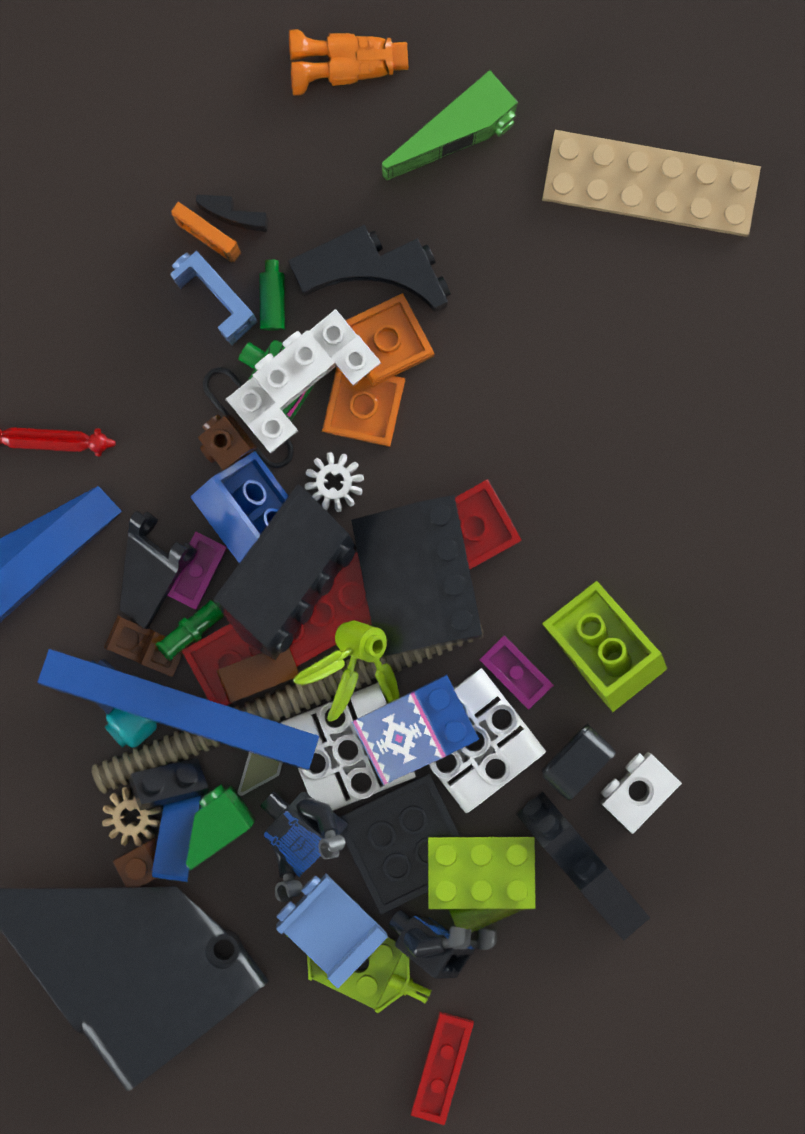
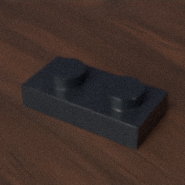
[129,757,209,811]

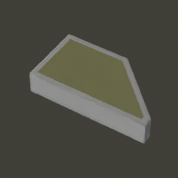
[237,752,283,796]

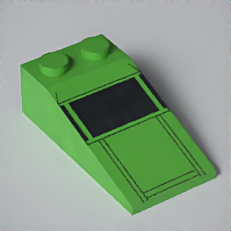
[382,70,518,180]

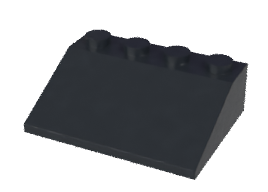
[213,484,356,660]
[351,495,483,657]

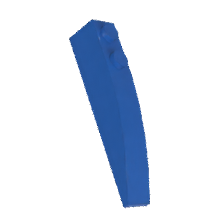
[0,486,122,623]

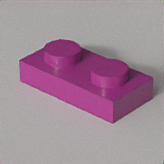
[167,531,228,610]
[479,635,554,710]

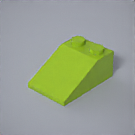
[542,581,667,712]

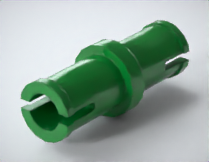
[156,600,224,661]

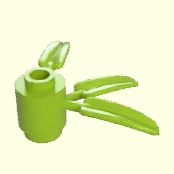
[293,620,399,721]

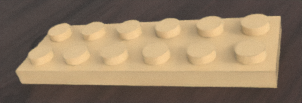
[542,130,761,237]

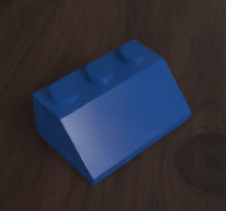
[190,451,289,563]

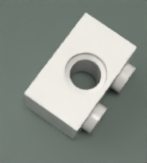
[600,752,682,834]

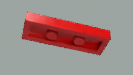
[411,1012,474,1125]

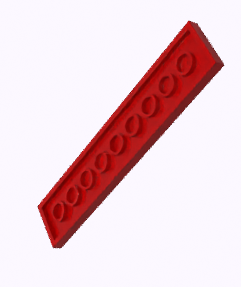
[182,479,522,706]

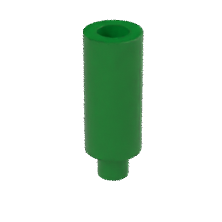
[259,259,285,331]

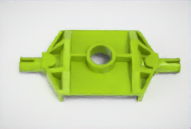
[286,935,432,1013]

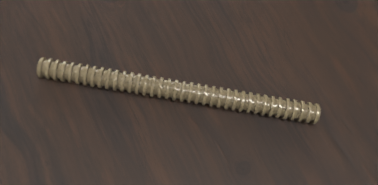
[91,626,484,794]

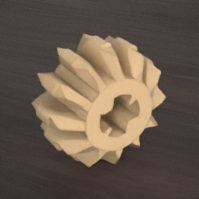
[102,786,162,846]

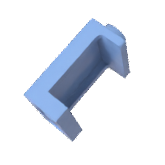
[170,251,258,345]

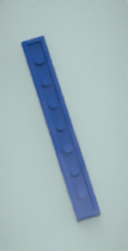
[37,649,320,771]

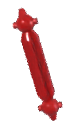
[0,427,116,456]

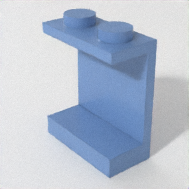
[276,873,388,989]

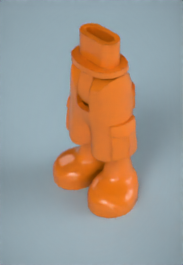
[289,29,408,95]

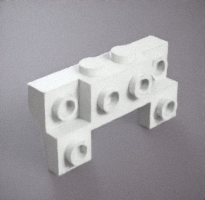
[226,309,381,453]

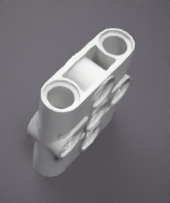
[428,668,546,813]
[280,683,416,811]

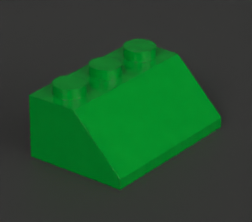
[186,784,256,870]

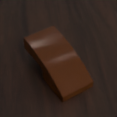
[104,616,185,677]
[216,648,299,703]

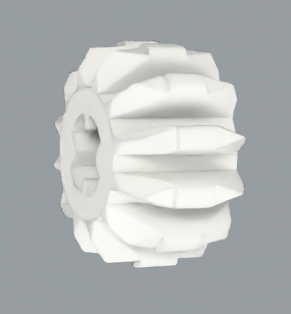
[305,452,364,512]

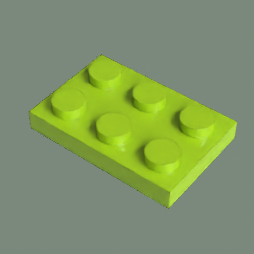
[428,837,535,909]

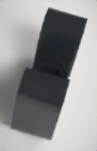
[542,723,616,801]

